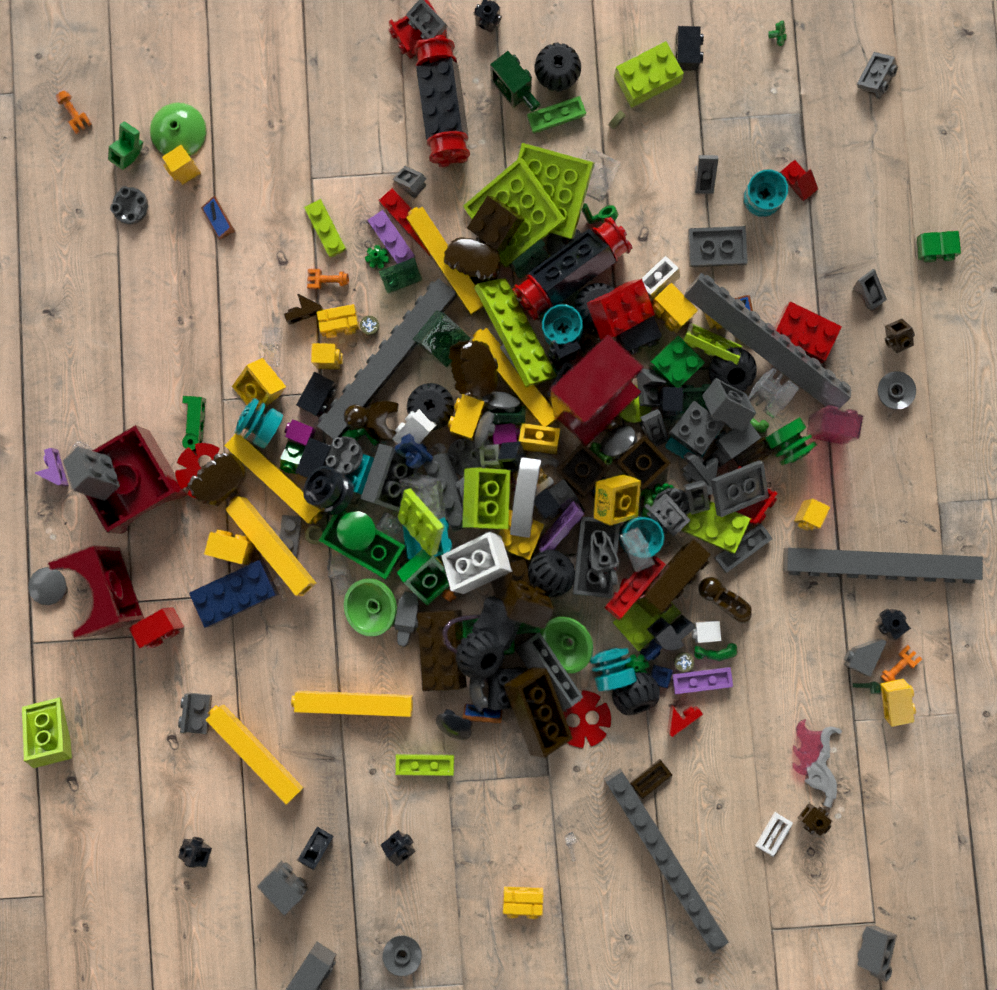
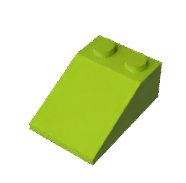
[22,697,72,768]

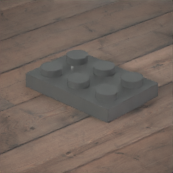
[688,226,748,267]
[711,461,769,517]

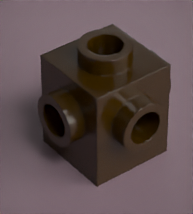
[884,318,915,353]
[797,802,833,837]

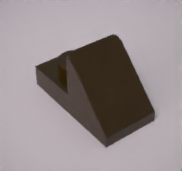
[284,294,324,325]

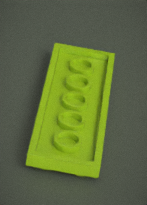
[474,278,557,387]

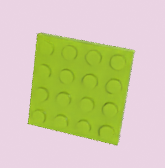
[518,143,595,239]
[463,157,565,267]

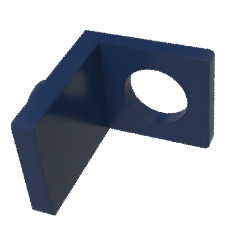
[639,639,663,661]

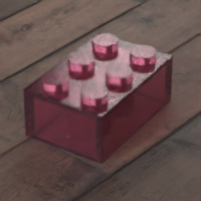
[806,405,864,445]

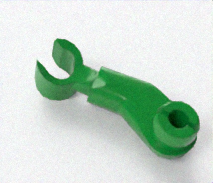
[694,643,738,661]

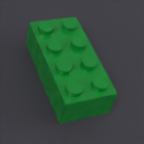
[318,510,406,579]

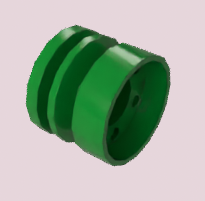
[765,417,817,466]

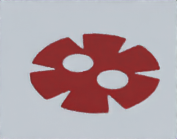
[175,443,220,499]
[563,690,611,748]

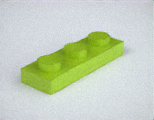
[304,199,347,258]
[395,754,454,776]

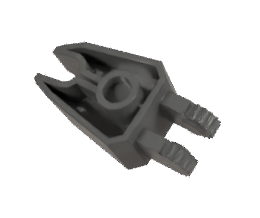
[591,531,619,588]
[392,592,419,647]

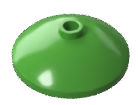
[150,103,206,156]
[344,578,397,636]
[540,617,593,673]

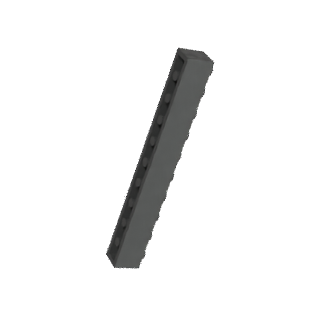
[684,273,852,413]
[317,278,457,439]
[783,548,983,584]
[604,768,729,953]

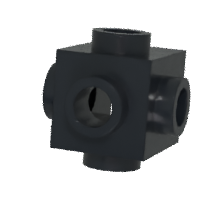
[474,0,502,33]
[875,608,911,640]
[380,830,416,867]
[178,837,212,868]

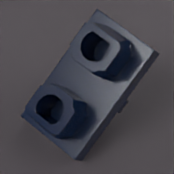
[395,434,433,468]

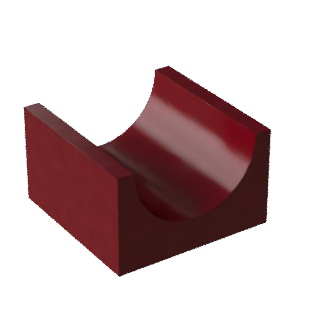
[550,335,643,446]
[85,425,187,534]
[47,545,144,639]

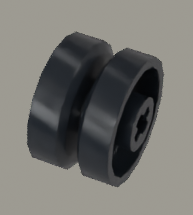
[303,466,354,515]

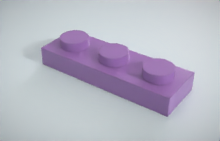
[367,210,415,268]
[537,501,584,552]
[672,667,733,694]

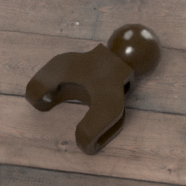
[343,401,399,441]
[698,577,752,623]

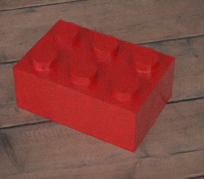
[587,279,655,339]
[775,301,842,364]

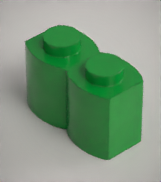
[917,231,961,263]

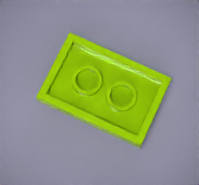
[683,322,742,365]
[398,488,444,556]
[681,501,751,554]
[612,602,681,652]

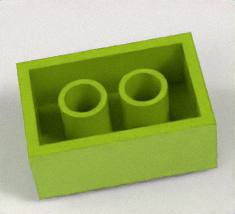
[614,41,684,108]
[462,468,510,529]

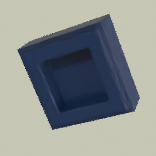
[651,664,673,689]

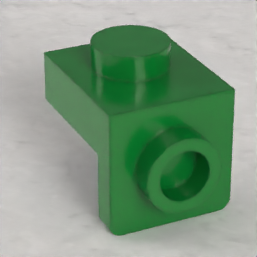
[280,441,306,475]

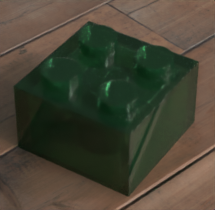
[412,310,471,367]

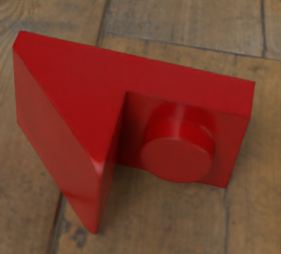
[780,160,818,202]
[667,705,703,737]

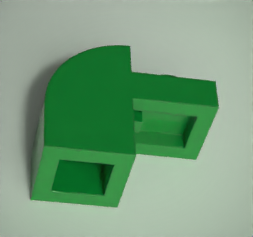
[108,121,144,170]

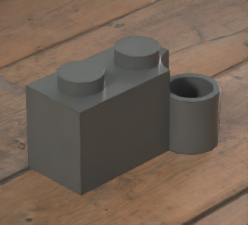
[710,422,761,467]
[857,926,897,982]

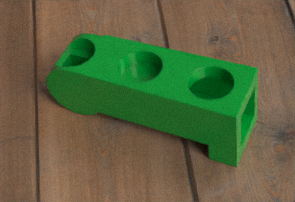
[182,396,206,451]

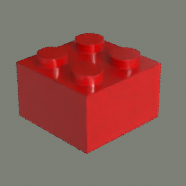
[128,607,184,649]

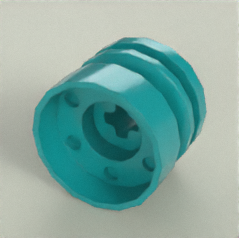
[744,169,788,217]
[542,304,583,349]
[234,398,283,449]
[618,517,664,558]
[590,648,637,691]

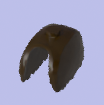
[444,237,501,283]
[449,340,498,399]
[187,453,247,506]

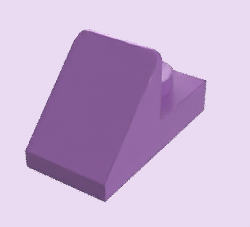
[35,448,69,487]

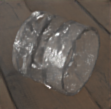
[748,367,799,419]

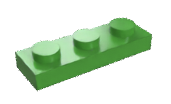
[527,96,586,134]

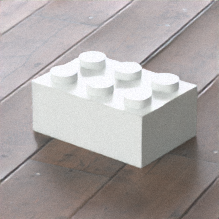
[441,532,512,594]

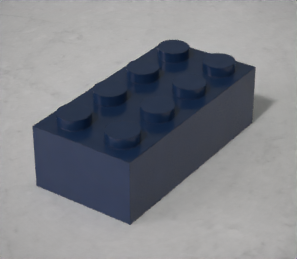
[189,560,280,628]

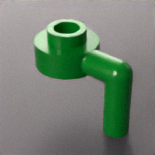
[582,203,619,224]
[341,428,380,446]

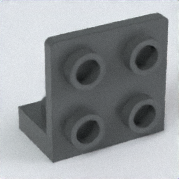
[668,401,724,456]

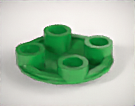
[337,511,376,550]

